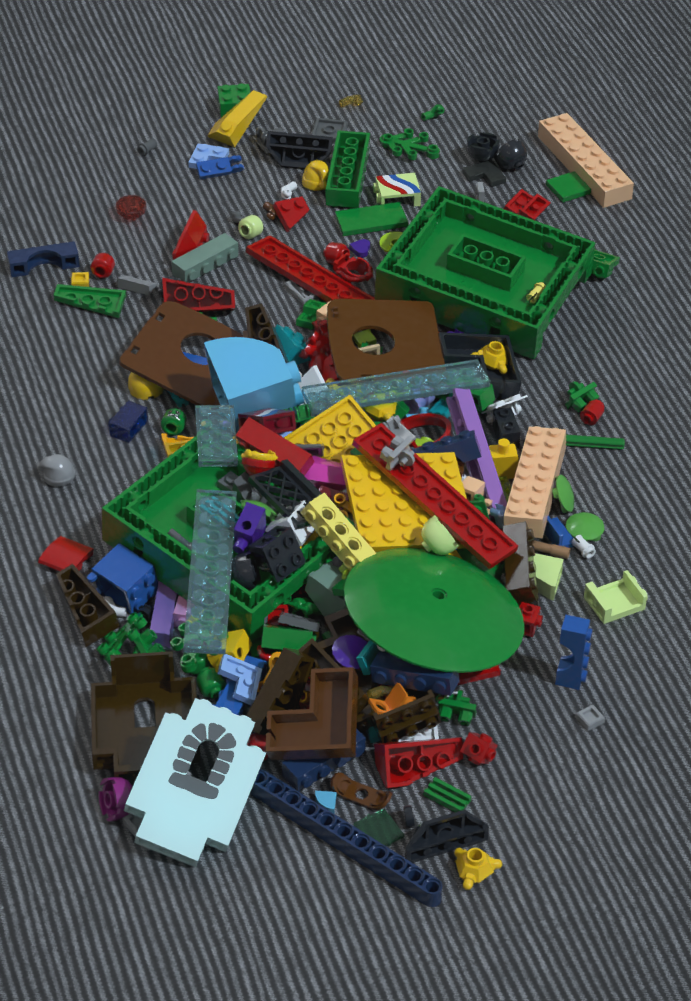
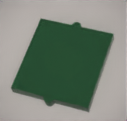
[354,808,404,846]

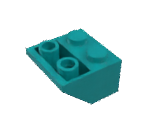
[275,324,311,365]

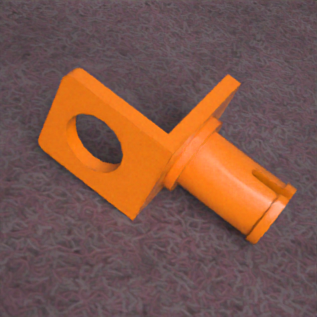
[368,683,417,715]

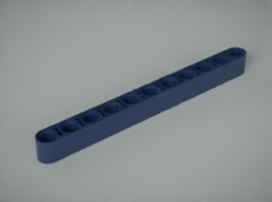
[250,769,442,907]

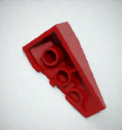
[374,737,463,788]

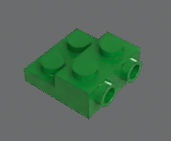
[592,250,620,279]

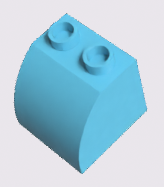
[204,337,304,436]

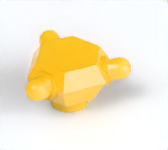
[471,341,508,374]
[358,392,397,421]
[454,848,502,890]

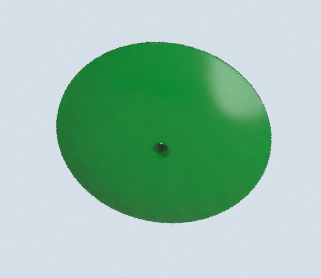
[344,548,524,673]

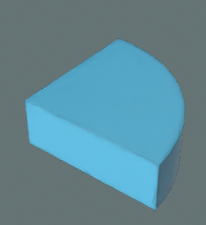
[315,790,337,813]

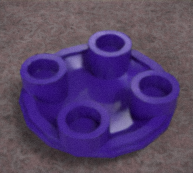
[332,635,368,671]

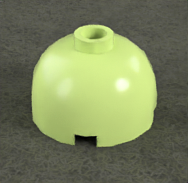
[421,515,459,555]

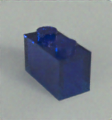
[108,400,148,443]

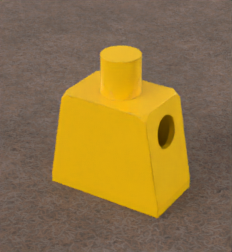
[489,438,519,479]
[207,629,252,673]

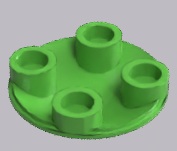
[552,475,574,513]
[240,500,278,521]
[566,512,604,541]

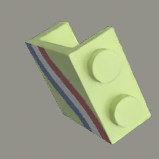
[373,173,421,207]

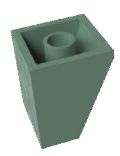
[305,561,347,617]

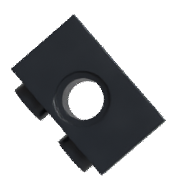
[492,407,521,449]

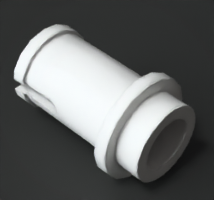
[572,535,596,559]

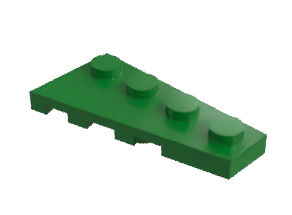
[53,284,126,318]

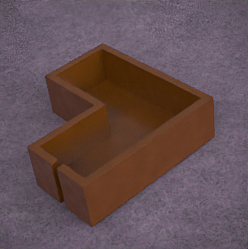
[265,667,358,761]

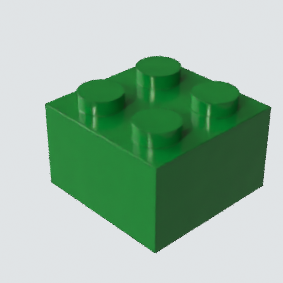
[217,84,251,118]

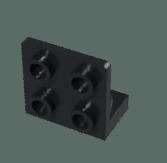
[248,526,306,583]

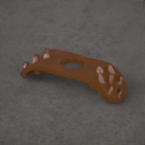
[331,772,392,810]

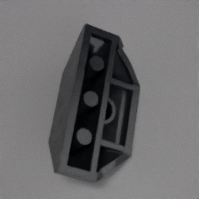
[266,131,333,169]
[405,810,489,863]

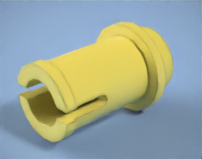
[526,282,546,304]

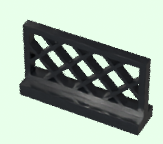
[248,459,322,529]

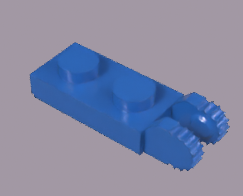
[196,155,244,180]

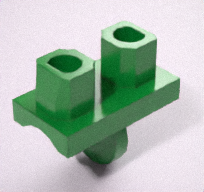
[565,381,599,413]
[132,629,166,654]
[438,690,477,726]

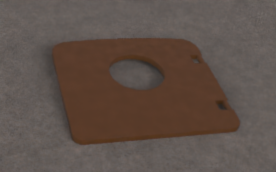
[327,299,448,387]
[119,301,243,419]

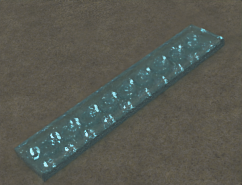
[301,359,490,415]
[183,489,237,655]

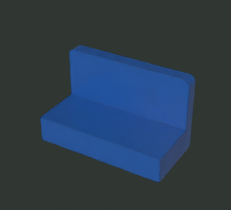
[544,515,574,548]

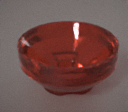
[116,195,146,220]

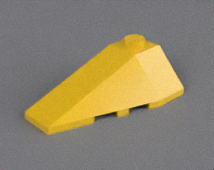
[208,90,267,147]

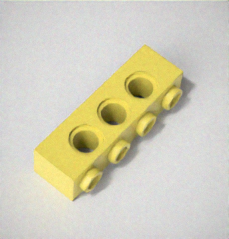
[300,493,376,571]

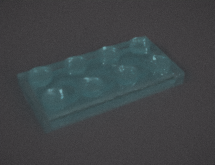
[195,405,238,467]

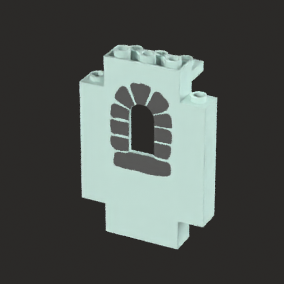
[124,698,266,867]

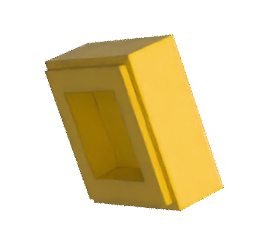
[71,272,89,287]

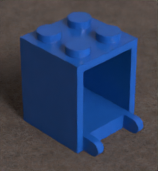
[87,543,158,614]

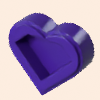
[349,239,370,258]

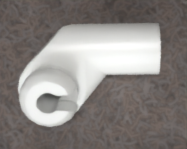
[281,181,297,199]
[103,596,127,617]

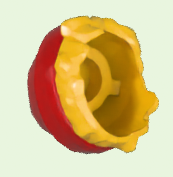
[241,449,278,476]

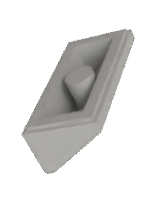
[117,275,157,296]

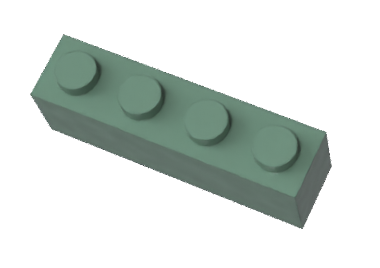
[172,233,238,283]

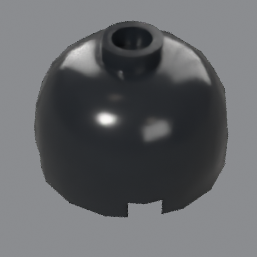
[467,132,500,163]
[494,139,527,171]
[226,550,261,591]

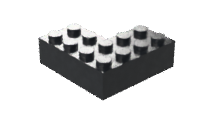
[439,332,522,399]

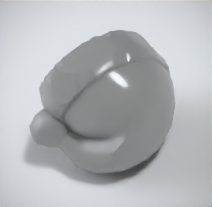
[37,454,75,487]

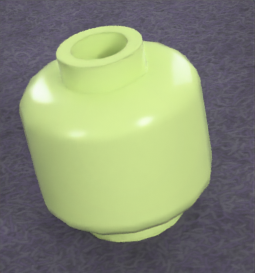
[238,215,263,239]

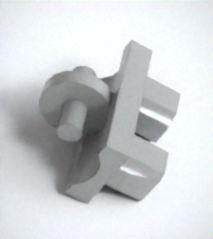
[380,435,415,471]

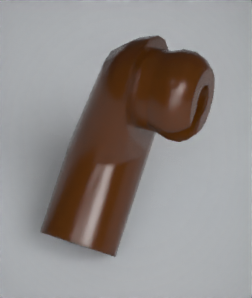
[263,201,278,221]

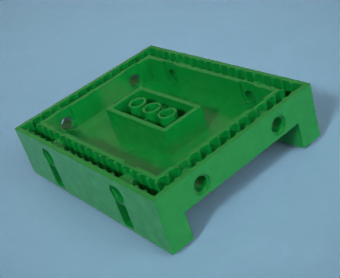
[375,186,596,359]
[102,425,356,643]

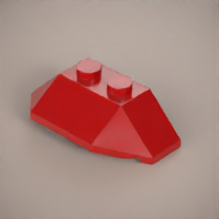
[172,210,209,260]

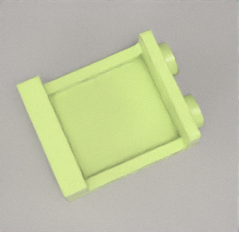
[584,570,648,624]

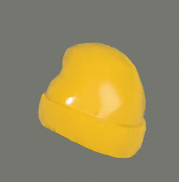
[302,160,329,191]

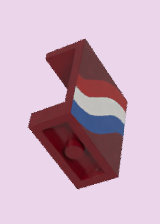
[238,408,296,433]

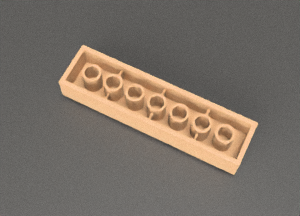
[538,113,634,208]
[504,426,566,538]

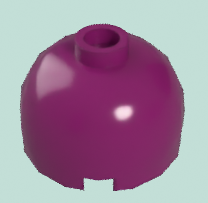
[98,777,133,821]

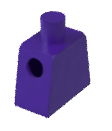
[233,502,266,554]

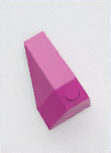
[305,455,346,491]

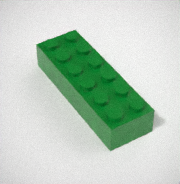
[326,130,370,208]

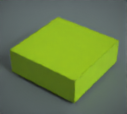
[353,329,377,348]

